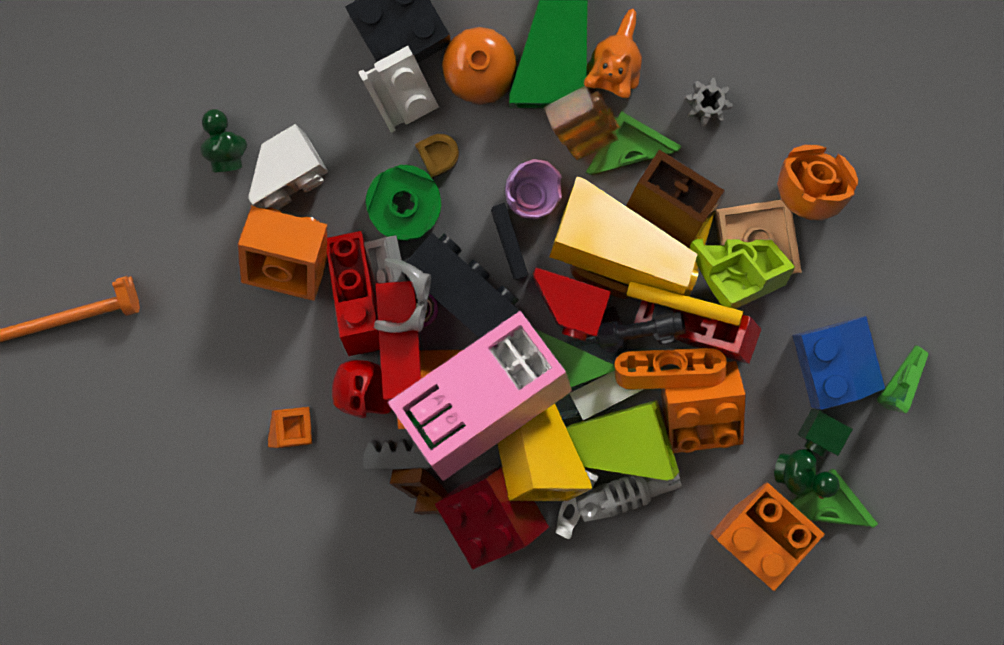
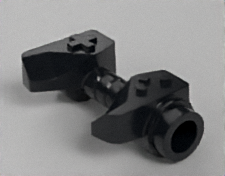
[598,304,686,353]

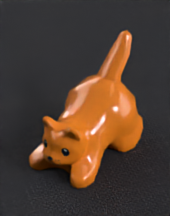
[583,9,642,98]

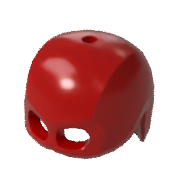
[332,360,392,418]

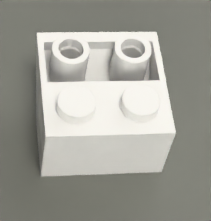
[248,124,328,210]

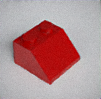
[532,267,611,341]

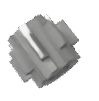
[684,78,733,127]

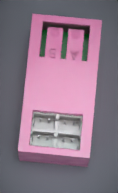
[388,311,572,481]

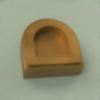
[415,134,459,179]

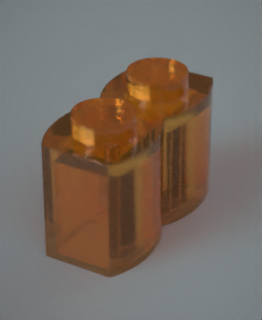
[544,86,620,161]

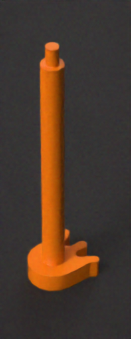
[0,276,140,342]

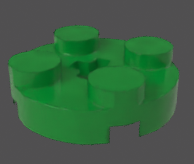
[366,165,442,241]

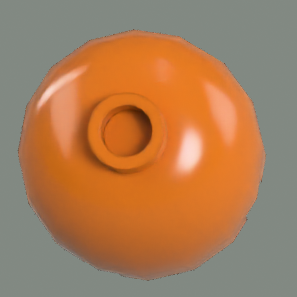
[442,27,517,105]
[777,144,858,221]

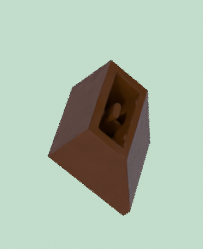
[626,150,725,249]

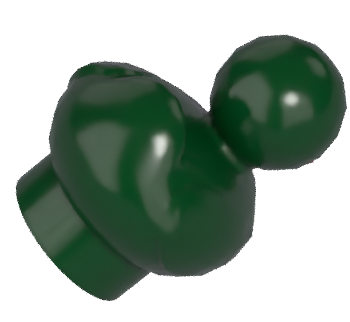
[200,109,247,173]
[774,449,840,499]

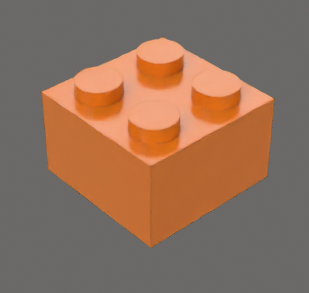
[238,206,327,301]

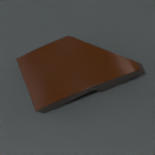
[389,468,448,517]

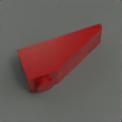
[634,300,762,364]

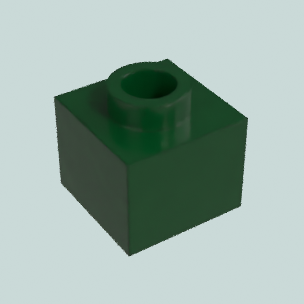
[797,409,853,457]

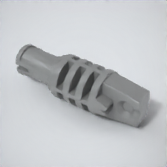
[576,474,682,522]

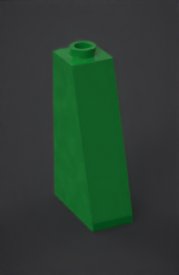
[509,0,588,110]

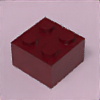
[435,465,549,570]

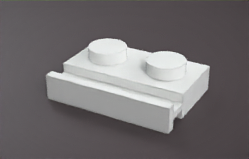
[358,46,439,133]

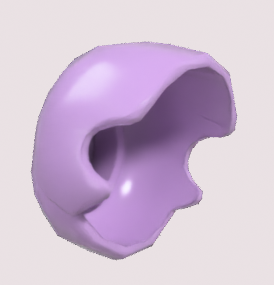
[505,159,562,220]

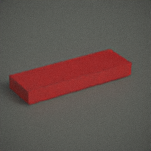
[375,281,422,400]

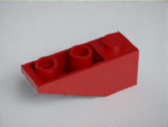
[327,231,380,357]

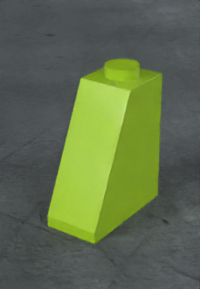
[566,400,679,481]

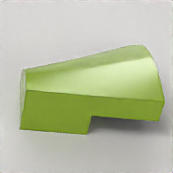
[690,239,795,309]

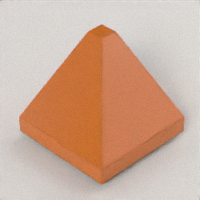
[268,407,312,448]

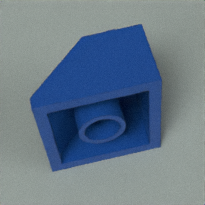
[792,316,885,410]

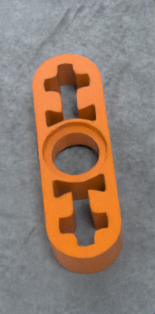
[614,348,727,389]

